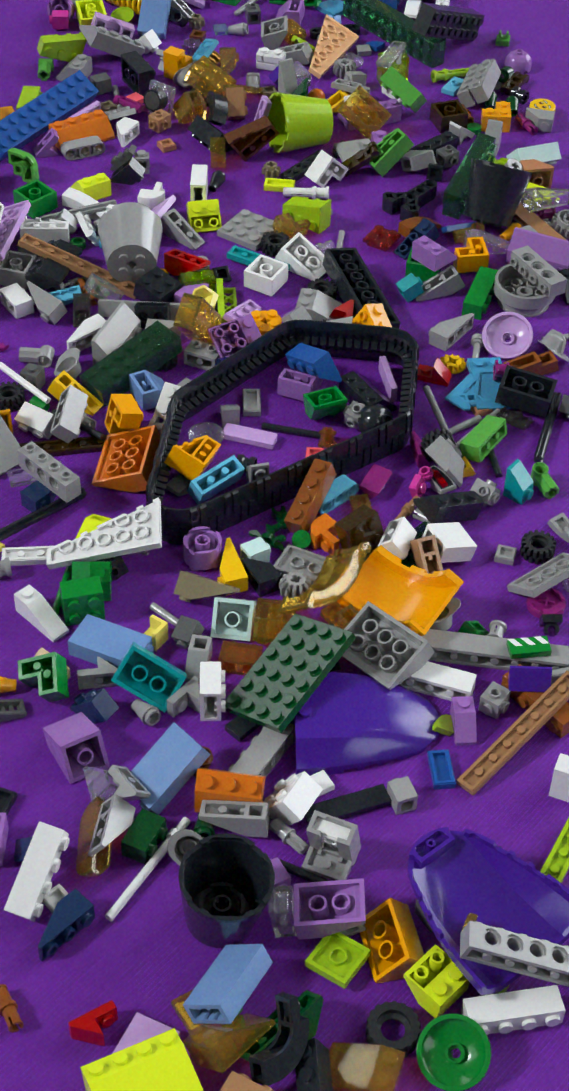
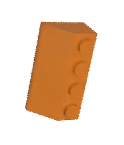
[48,110,115,153]

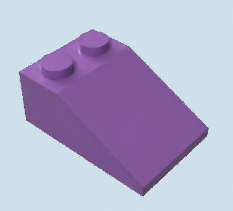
[294,878,366,939]

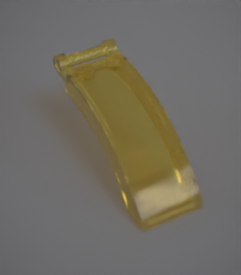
[278,542,371,615]

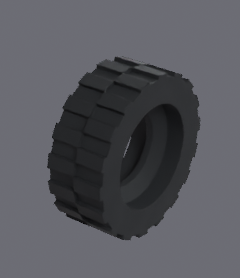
[366,1001,421,1060]

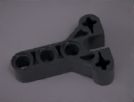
[382,180,437,221]

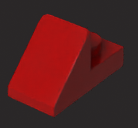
[329,299,354,319]
[417,358,452,387]
[68,1000,118,1046]

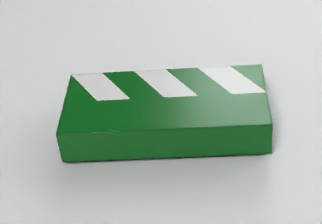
[506,636,552,659]

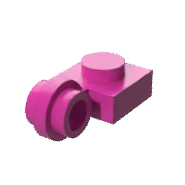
[409,466,433,498]

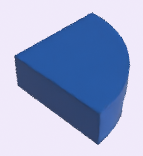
[366,41,385,52]

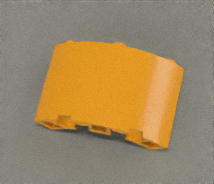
[335,545,464,636]

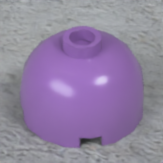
[47,0,75,20]
[504,49,532,74]

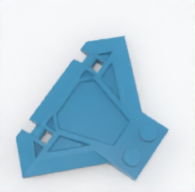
[445,357,515,411]

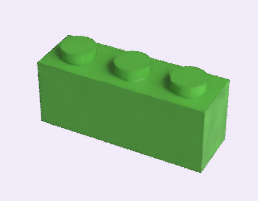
[459,415,507,462]

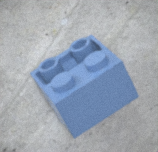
[129,370,164,411]

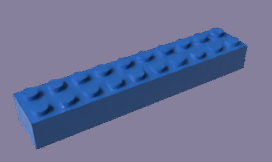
[0,70,99,162]

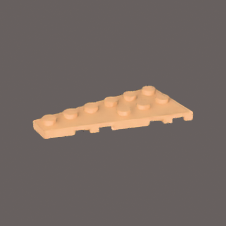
[308,14,359,79]

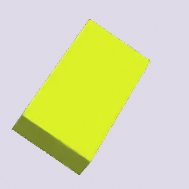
[264,178,295,192]

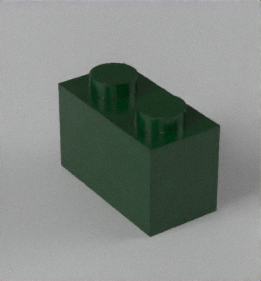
[121,809,168,865]

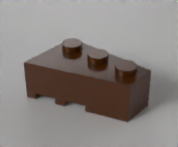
[224,116,280,162]

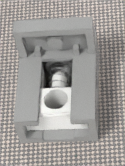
[302,810,361,881]

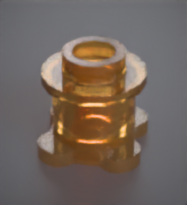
[318,427,337,448]

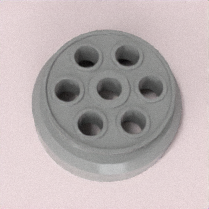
[494,264,555,317]

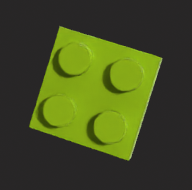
[305,932,371,989]

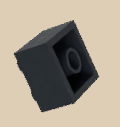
[133,266,181,303]

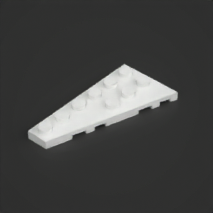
[46,497,162,569]

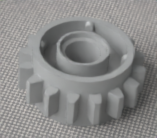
[551,209,569,239]

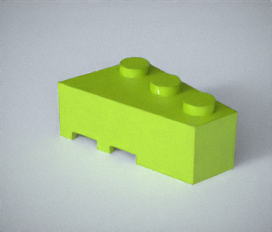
[37,32,87,62]
[282,196,331,234]

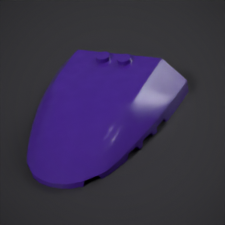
[294,672,439,776]
[408,827,569,995]

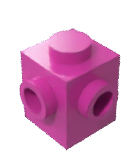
[49,10,69,30]

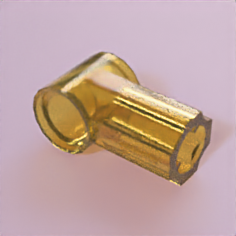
[453,222,485,244]

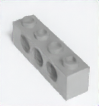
[510,245,567,298]
[17,441,81,503]

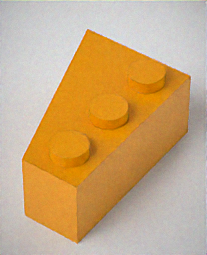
[164,435,221,480]

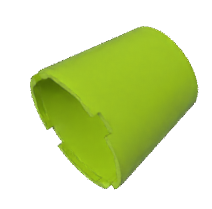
[268,92,333,153]

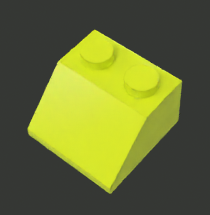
[71,173,112,200]

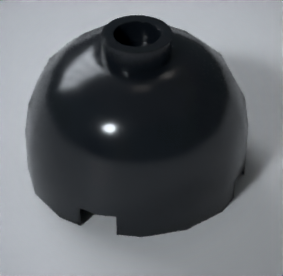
[358,404,393,433]

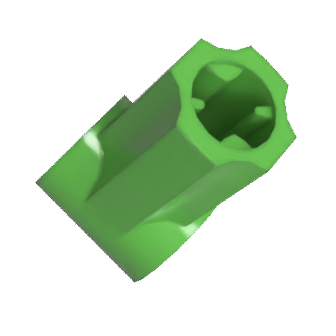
[37,58,54,81]
[530,462,559,499]

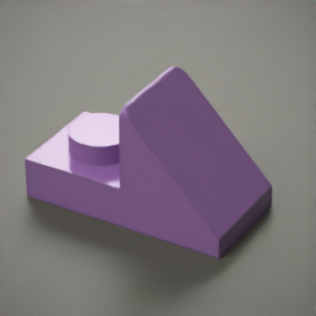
[33,128,59,158]

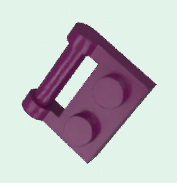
[113,95,148,113]

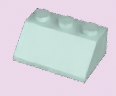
[506,141,561,165]

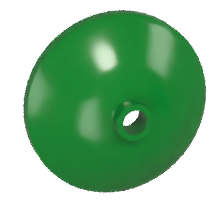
[416,1013,491,1091]

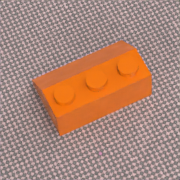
[195,768,266,812]

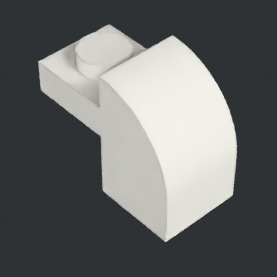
[137,182,165,210]

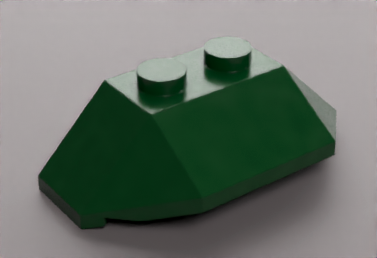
[237,990,324,1061]

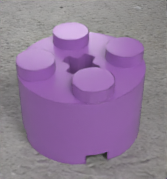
[183,526,222,571]

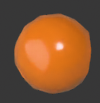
[308,88,325,99]

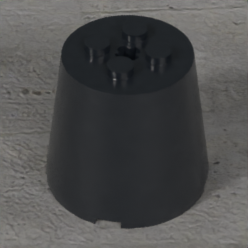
[464,158,533,228]
[178,833,275,948]

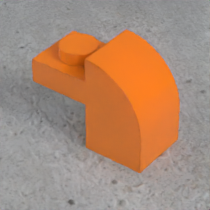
[310,513,340,557]

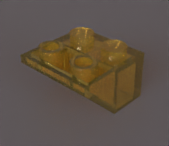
[172,90,207,124]

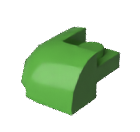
[8,148,39,183]

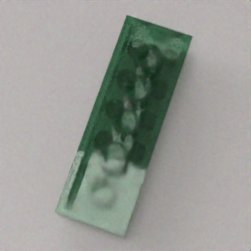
[442,132,497,220]
[79,320,183,407]

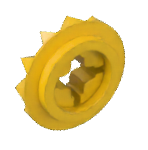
[440,354,466,374]

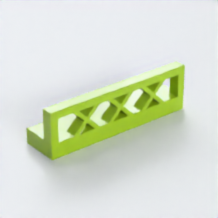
[216,278,237,325]

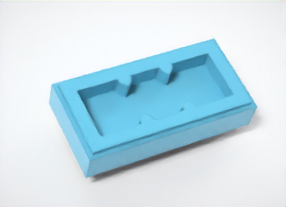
[441,76,464,97]
[49,285,83,305]

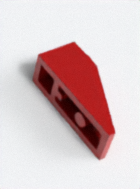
[164,249,211,276]

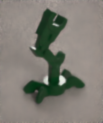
[249,506,288,552]

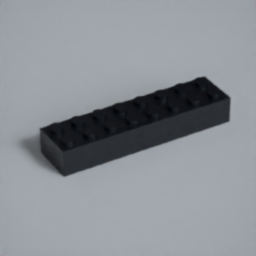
[412,3,485,41]
[322,248,401,328]

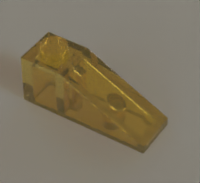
[219,47,239,81]

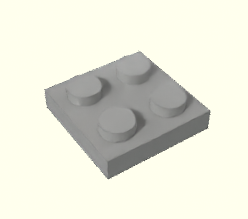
[104,106,136,120]

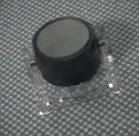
[144,80,176,116]

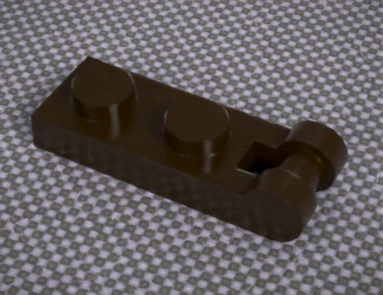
[500,71,530,95]
[341,142,380,177]

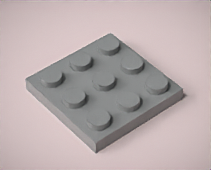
[217,209,282,251]

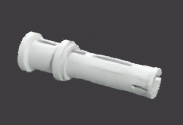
[283,186,329,200]

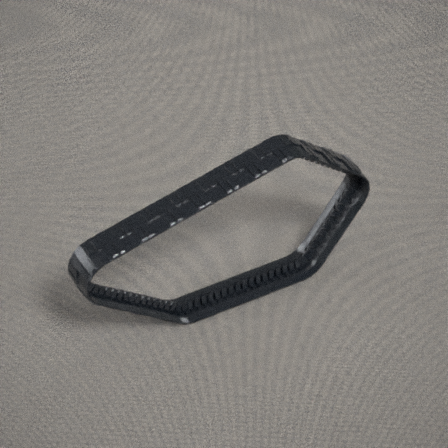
[146,320,419,545]

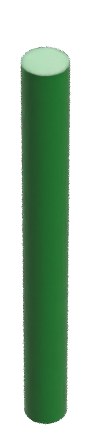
[52,565,72,615]

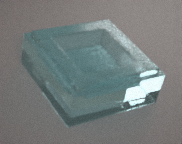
[213,23,228,36]

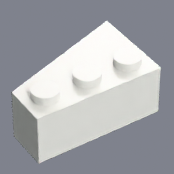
[20,216,70,243]

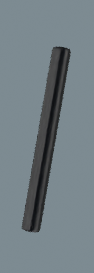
[533,392,562,463]
[0,488,87,541]

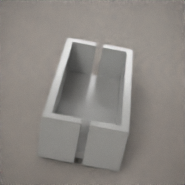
[457,59,501,108]

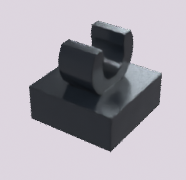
[426,163,444,181]
[539,614,563,635]

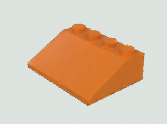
[92,425,160,493]

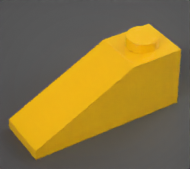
[47,370,104,416]
[217,537,248,595]

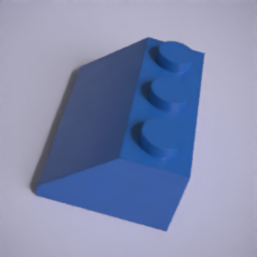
[285,343,342,382]

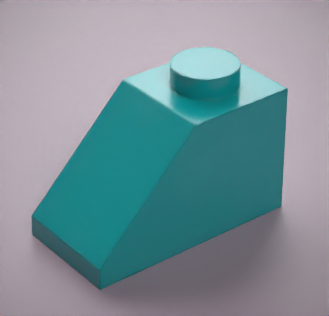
[503,459,534,505]

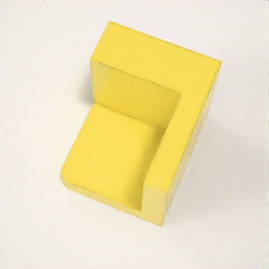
[190,285,219,313]
[143,614,169,651]

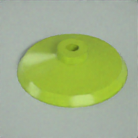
[111,6,134,22]

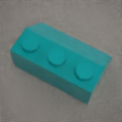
[111,642,187,713]

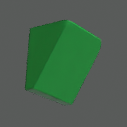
[458,621,489,636]

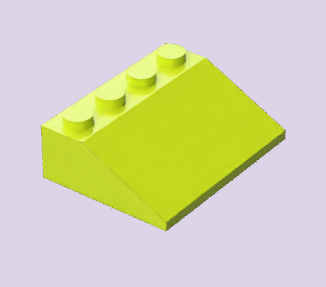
[80,1028,204,1091]

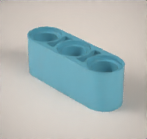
[319,475,359,515]

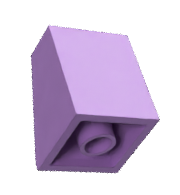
[43,712,110,784]

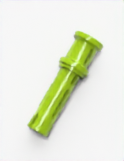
[431,68,469,83]

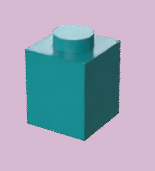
[395,273,424,302]

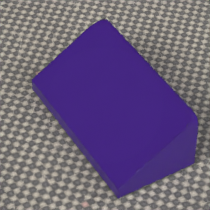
[508,666,552,692]

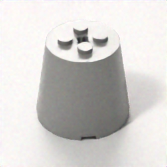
[98,202,163,283]

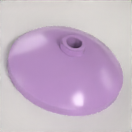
[482,312,533,360]

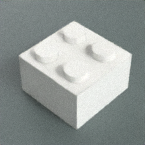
[244,254,288,296]

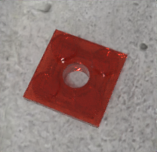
[363,225,401,252]

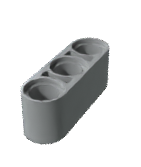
[60,136,106,161]

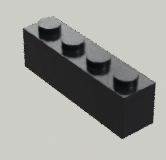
[295,1038,333,1091]

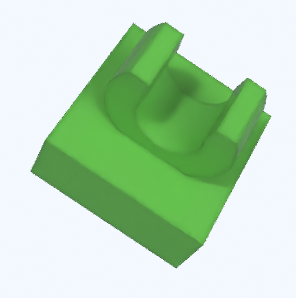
[495,30,511,47]

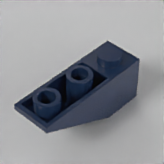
[393,218,440,260]
[38,888,95,961]

